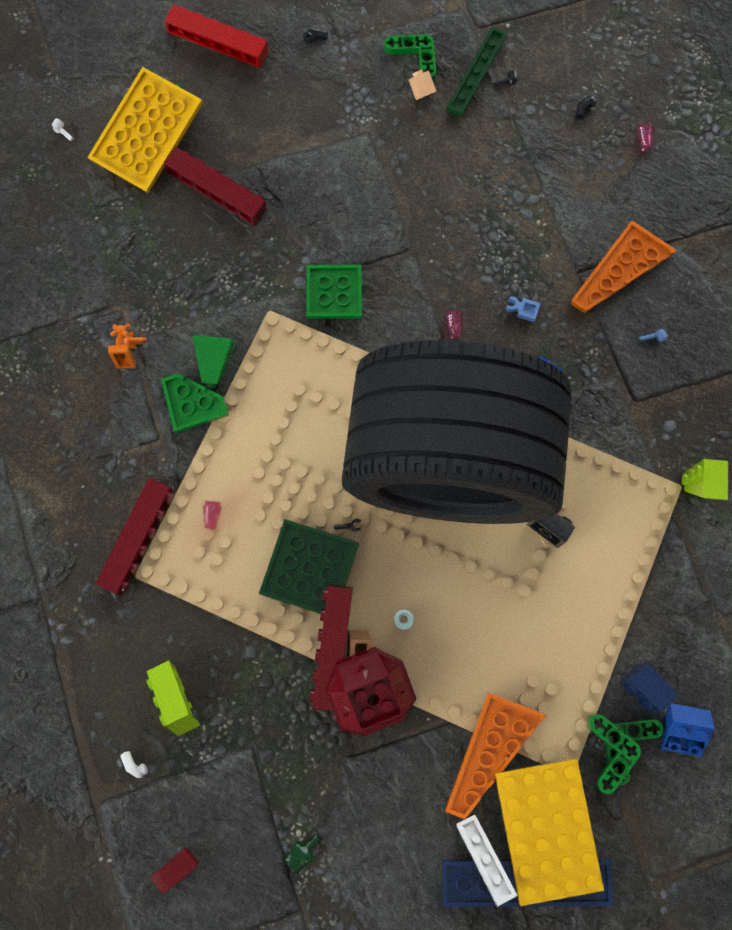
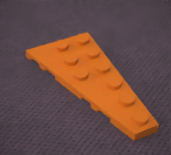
[570,221,677,314]
[445,692,547,819]

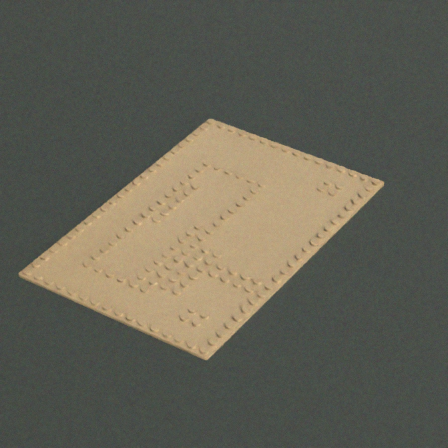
[135,311,681,764]

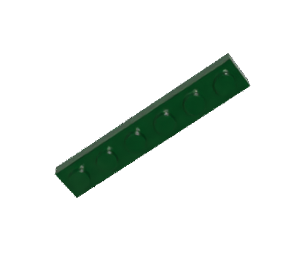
[446,26,507,118]

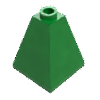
[193,335,237,389]

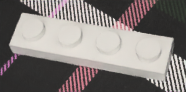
[456,815,517,907]

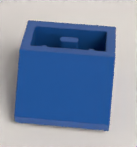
[661,703,715,757]

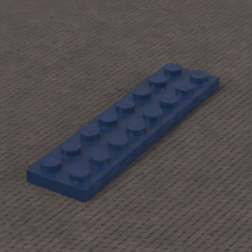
[442,859,613,907]

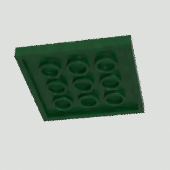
[259,519,359,614]

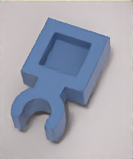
[505,297,541,322]

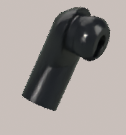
[303,28,328,43]
[575,96,597,119]

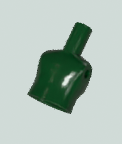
[282,834,320,875]

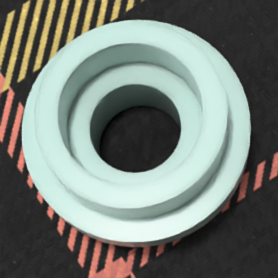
[394,609,414,630]

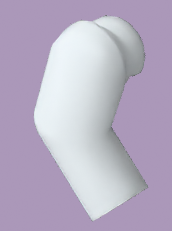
[120,751,148,778]

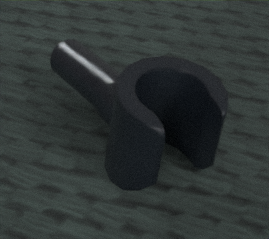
[493,70,517,87]
[334,519,361,532]

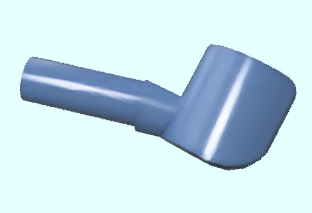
[639,329,668,343]

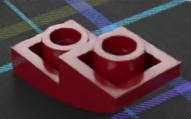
[150,847,199,894]

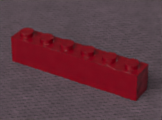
[164,147,267,226]
[95,478,174,596]
[310,584,353,711]

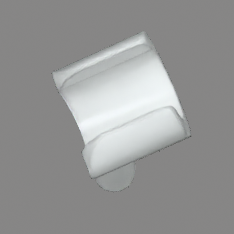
[52,118,73,141]

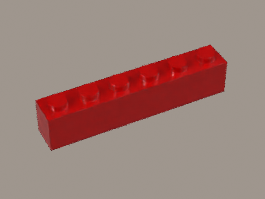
[164,5,269,68]

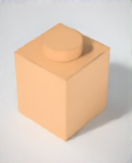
[409,70,436,100]

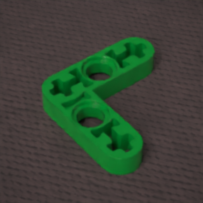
[384,34,436,81]
[587,714,641,794]
[603,719,663,785]

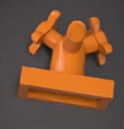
[108,324,147,369]

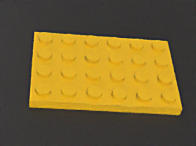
[88,67,203,193]
[495,758,604,906]

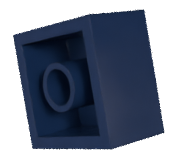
[620,663,678,712]

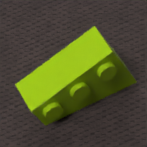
[681,459,728,500]
[146,661,200,736]

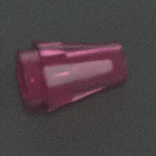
[636,122,654,151]
[445,310,463,338]
[203,501,222,529]

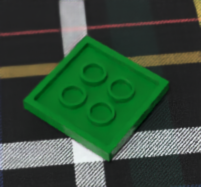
[306,265,362,319]

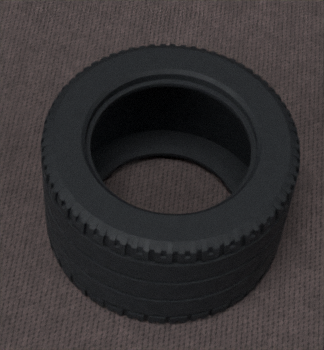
[342,340,572,524]

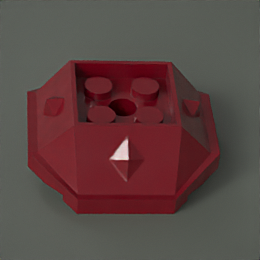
[325,647,417,736]

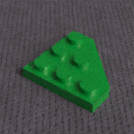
[161,373,229,433]

